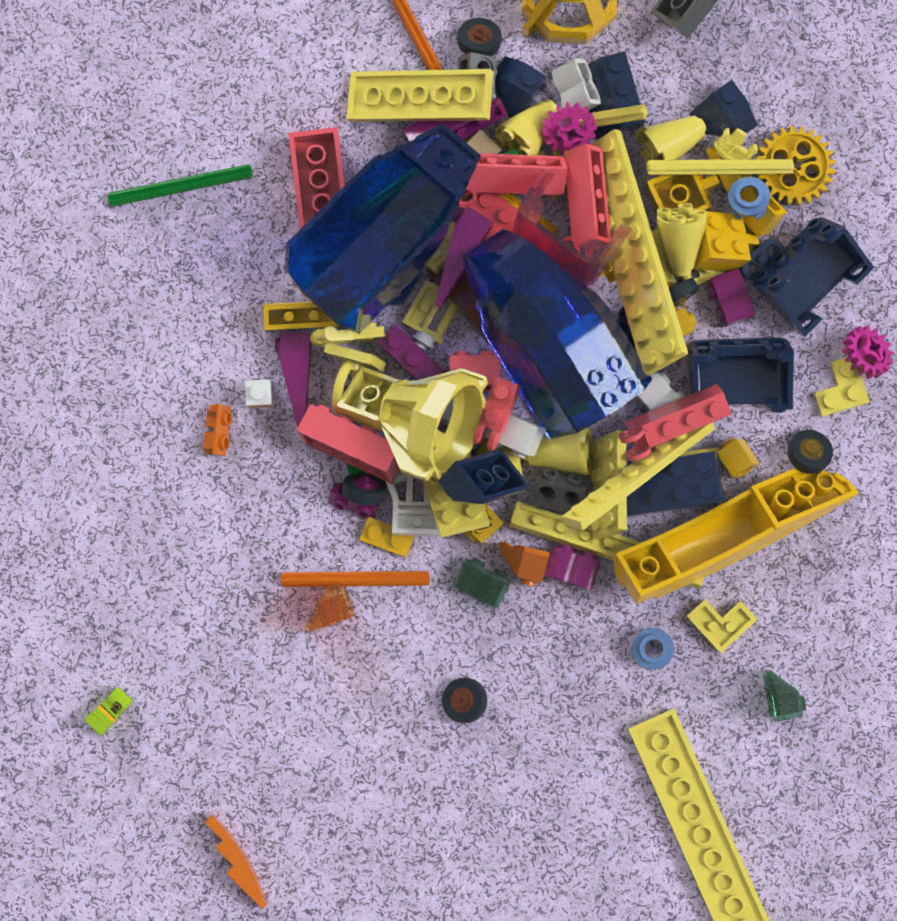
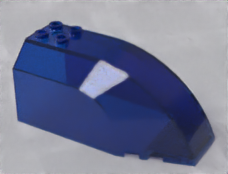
[284,123,481,334]
[463,229,652,439]

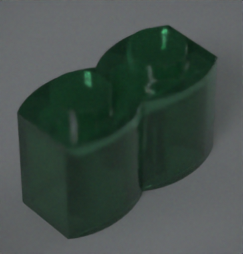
[452,557,511,609]

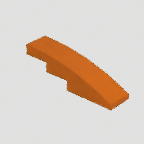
[204,814,268,909]

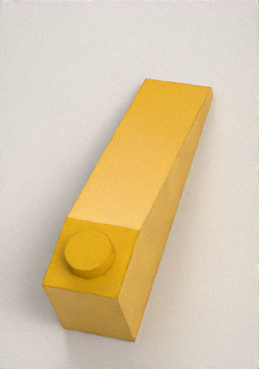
[706,146,787,237]
[262,300,364,330]

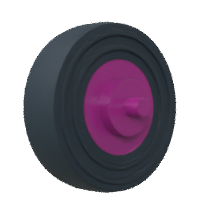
[342,473,387,505]

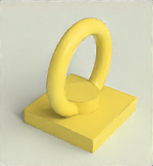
[324,343,386,415]

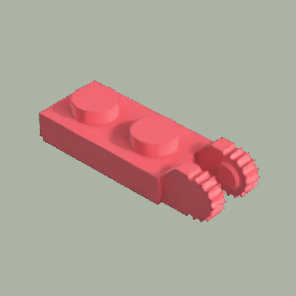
[473,376,521,451]

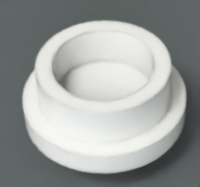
[411,330,435,351]

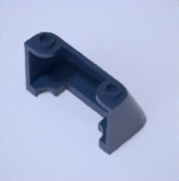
[689,337,794,413]

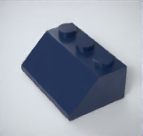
[588,51,645,140]
[438,449,531,504]

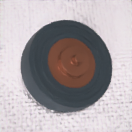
[457,18,502,56]
[442,677,487,723]

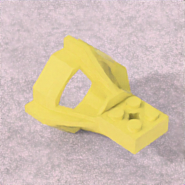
[336,366,488,481]

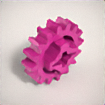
[542,102,597,155]
[842,325,894,379]

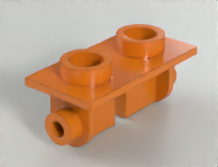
[203,404,233,456]

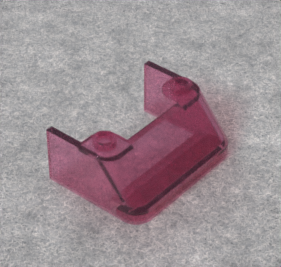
[512,169,632,287]

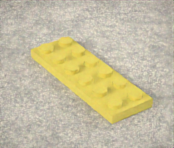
[347,69,494,122]

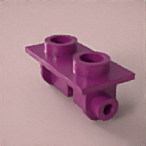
[328,482,380,518]

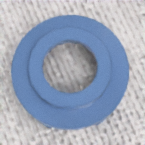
[728,177,770,220]
[632,628,674,670]

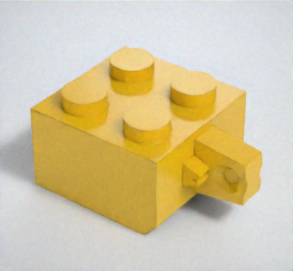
[644,175,720,215]
[694,211,760,271]

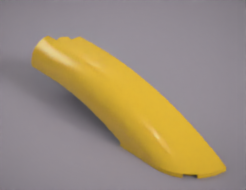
[613,468,859,604]

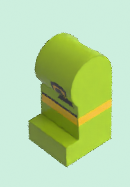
[84,687,134,736]

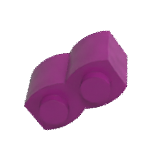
[707,268,756,327]
[544,543,601,591]

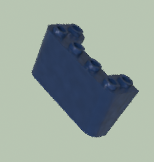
[753,218,875,337]

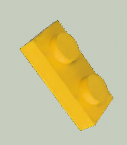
[359,517,414,557]

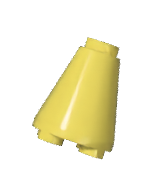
[493,99,557,155]
[657,203,707,276]

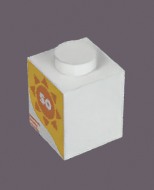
[245,379,273,409]

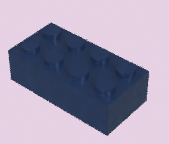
[626,451,725,518]

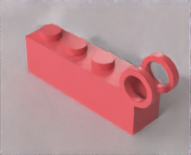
[558,144,612,265]
[449,153,568,208]
[619,384,732,461]

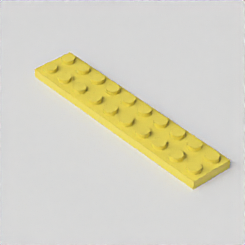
[591,129,688,375]
[628,708,769,921]

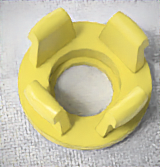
[714,128,758,159]

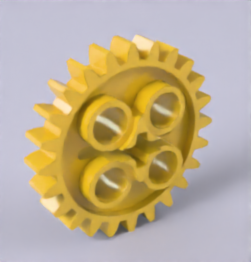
[756,125,836,206]

